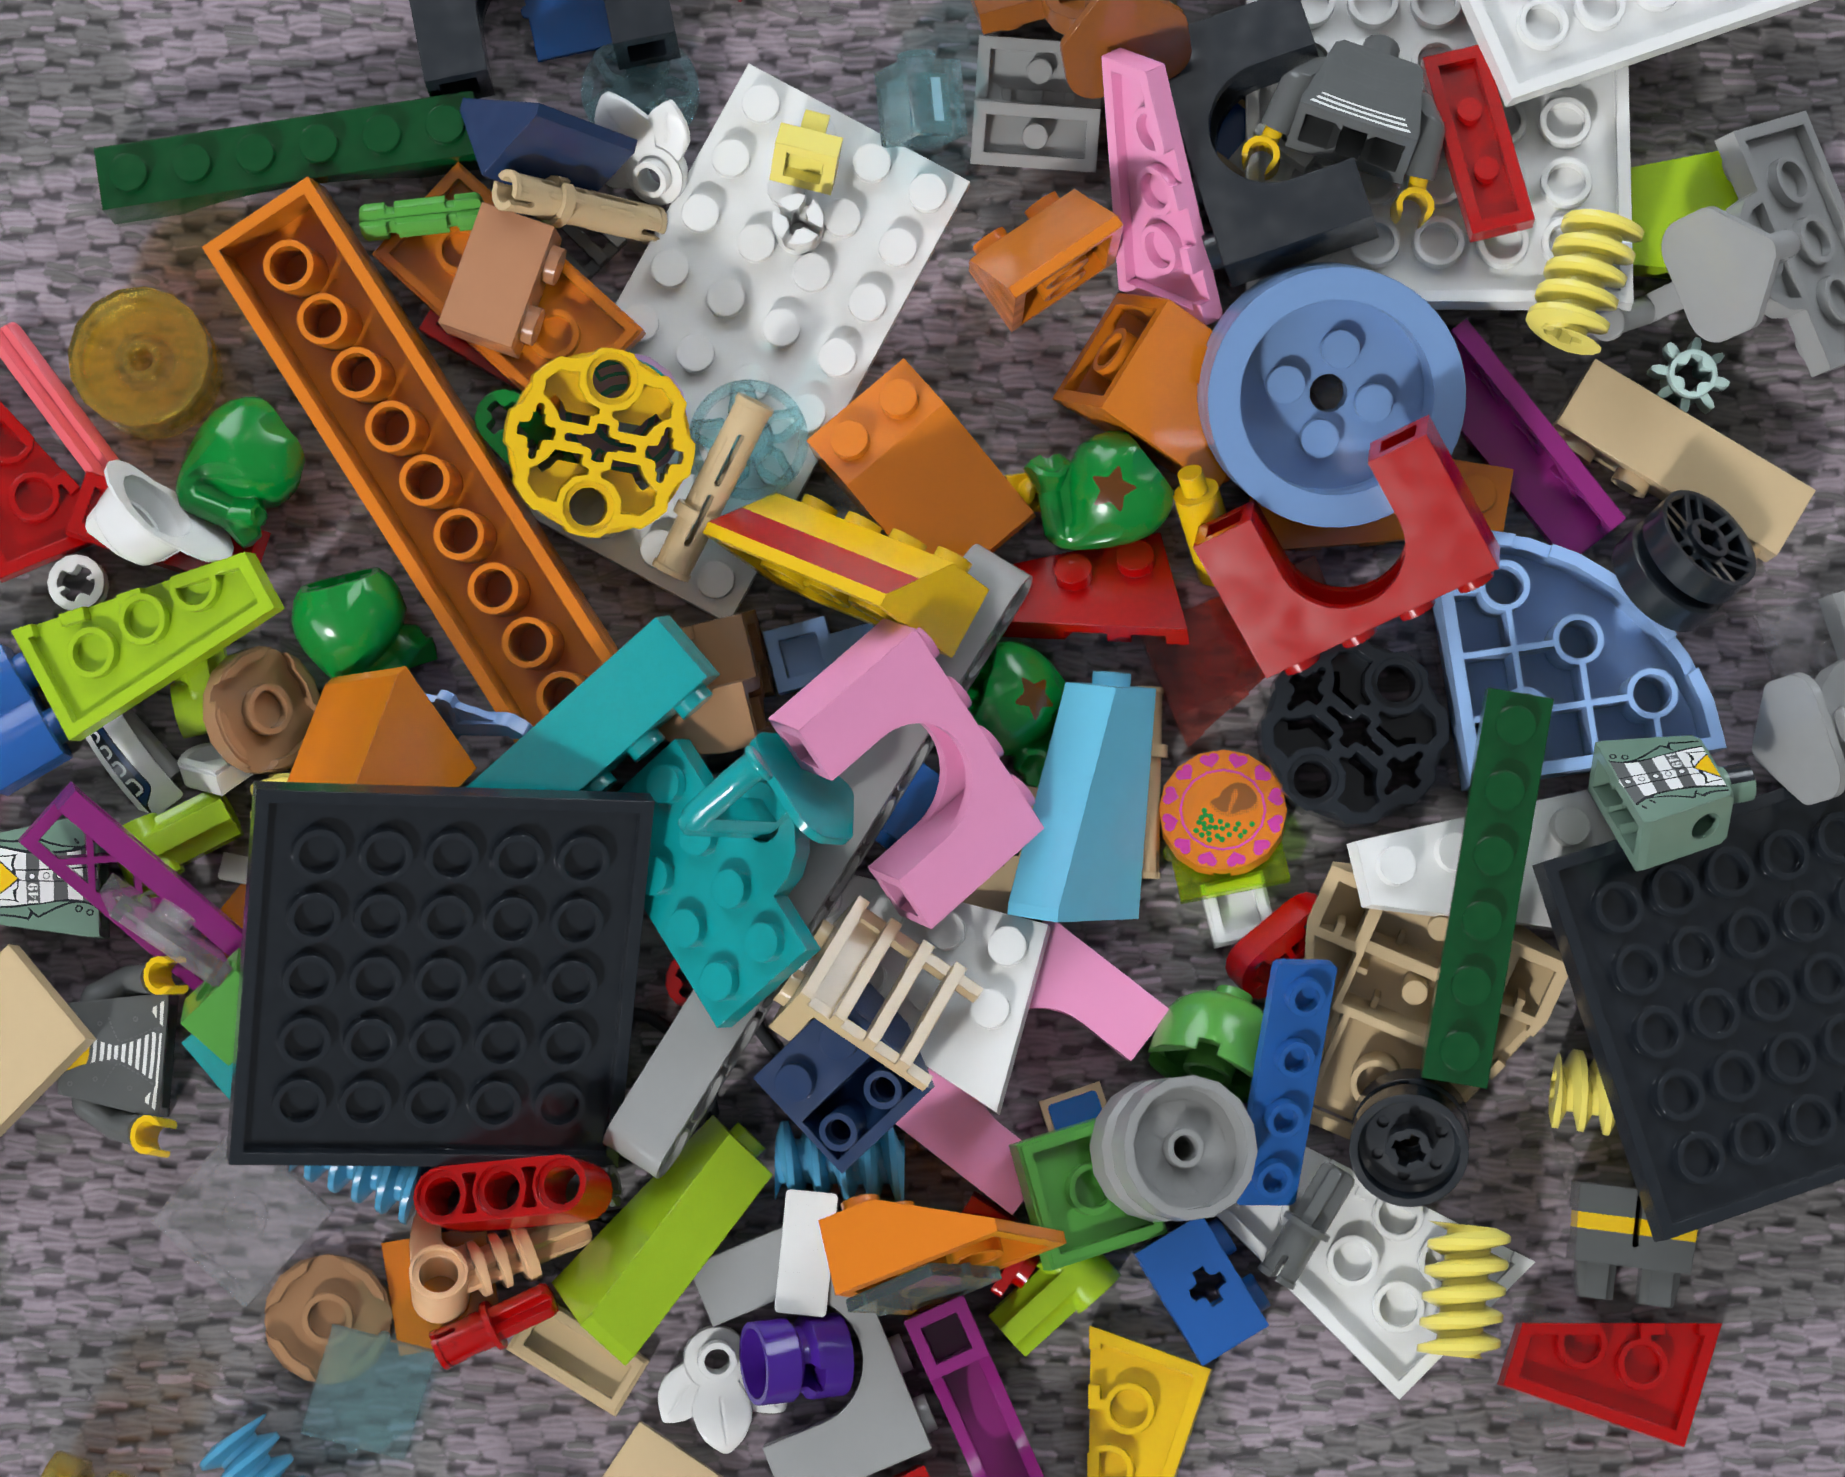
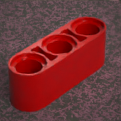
[413,1154,613,1233]

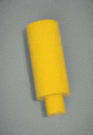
[1173,465,1227,586]

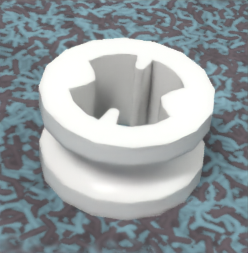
[47,554,109,611]

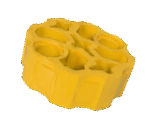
[503,347,696,538]

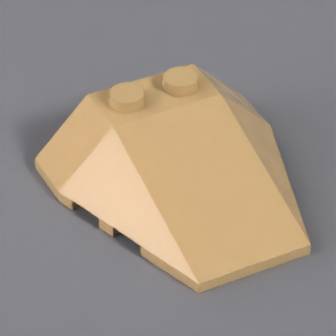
[1304,861,1568,1140]

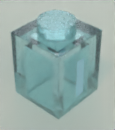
[874,49,968,149]

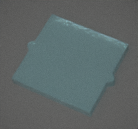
[846,1262,1002,1316]
[300,1324,435,1460]

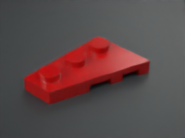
[0,401,93,583]
[1002,533,1189,645]
[1497,1323,1722,1447]

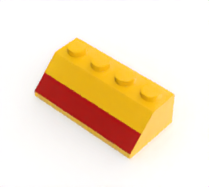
[702,493,989,658]

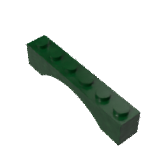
[94,91,480,225]
[1419,688,1554,1089]

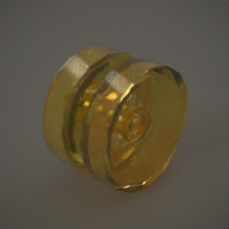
[68,287,223,440]

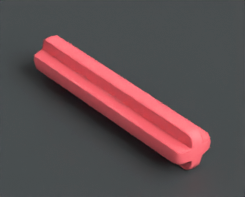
[0,322,119,477]

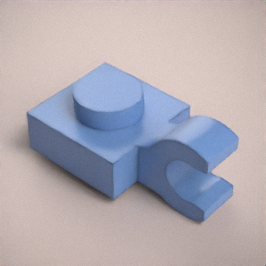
[763,616,874,695]

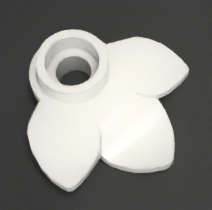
[594,91,690,206]
[658,1325,787,1454]

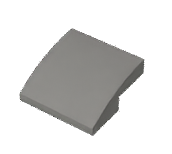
[970,34,1101,173]

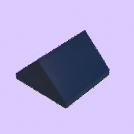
[460,98,638,192]

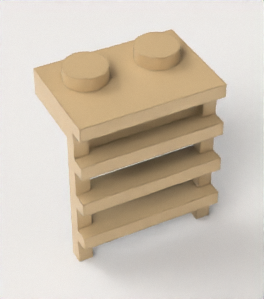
[769,895,984,1091]

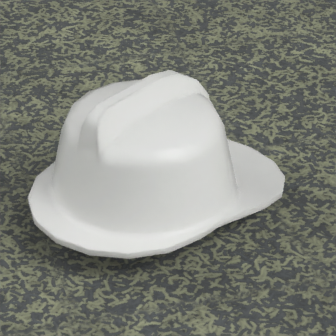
[85,459,234,566]

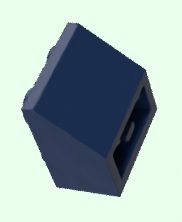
[753,982,935,1174]

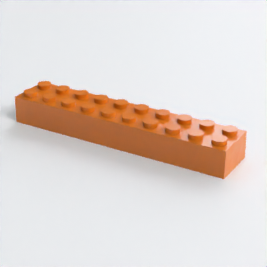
[202,176,619,743]

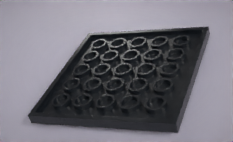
[226,781,655,1168]
[1532,787,1845,1242]

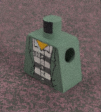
[1588,735,1756,871]
[0,819,110,939]

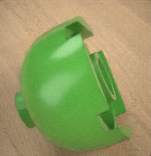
[1148,985,1263,1103]

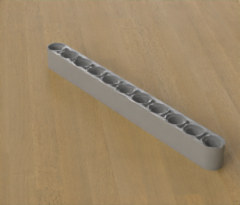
[603,544,1033,1179]

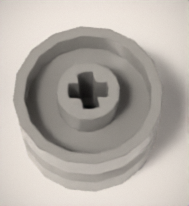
[1090,1075,1258,1222]

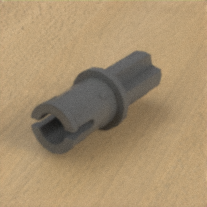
[1257,1162,1355,1290]

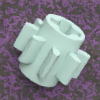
[1647,337,1730,414]

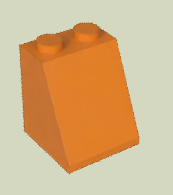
[1052,293,1230,488]
[287,666,477,787]

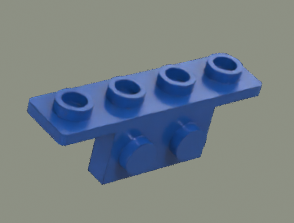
[1237,959,1337,1206]

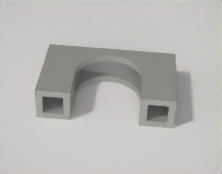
[694,1212,939,1477]

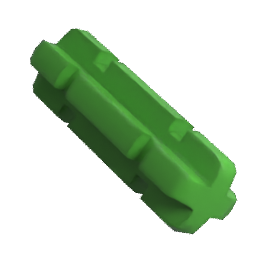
[359,192,484,241]

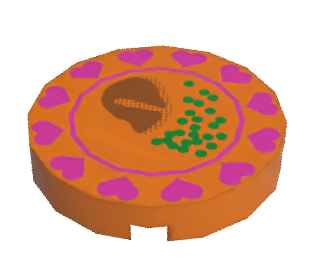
[1159,749,1287,876]

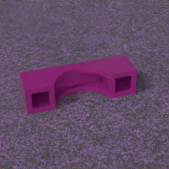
[903,1292,1044,1477]

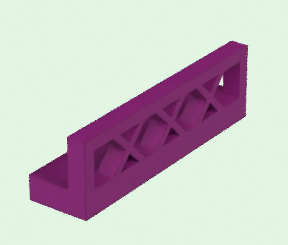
[1450,318,1627,554]
[18,782,243,991]

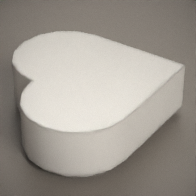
[177,743,253,796]

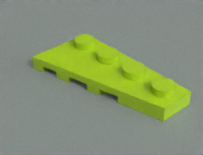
[11,552,285,741]

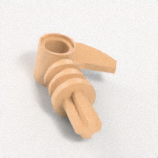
[409,1212,593,1324]

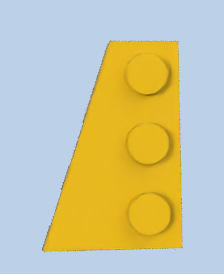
[1087,1325,1213,1477]

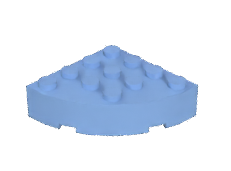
[1432,530,1727,791]

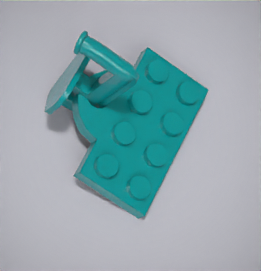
[618,732,854,1028]

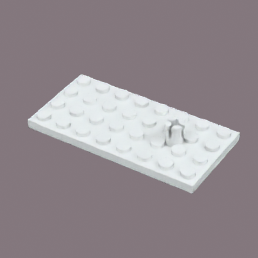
[529,64,970,618]

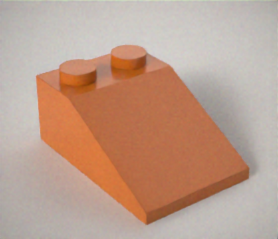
[969,189,1124,332]
[806,358,1036,557]
[818,1194,1067,1306]

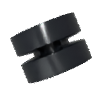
[1612,490,1756,632]
[1349,1068,1470,1207]

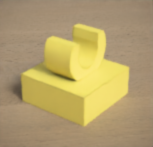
[769,109,843,195]

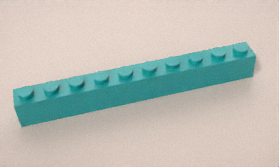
[182,615,720,1100]

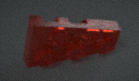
[1139,555,1327,747]

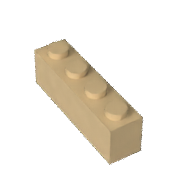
[1552,359,1816,562]

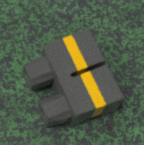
[1566,1181,1698,1308]

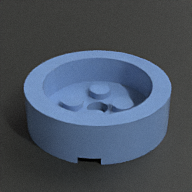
[1197,262,1466,528]

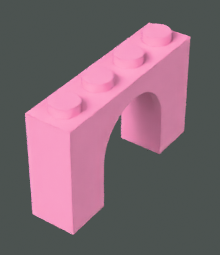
[768,619,1044,929]
[896,919,1169,1215]

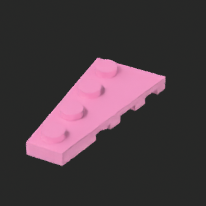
[1101,48,1223,326]

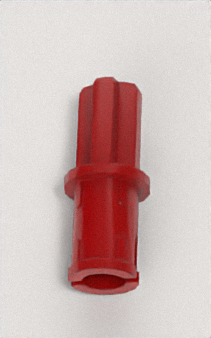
[429,1283,559,1370]

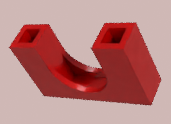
[1193,414,1500,679]

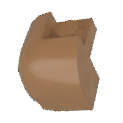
[659,609,776,754]

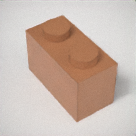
[438,202,567,359]

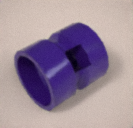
[739,1312,854,1406]

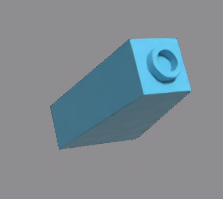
[1007,671,1156,922]

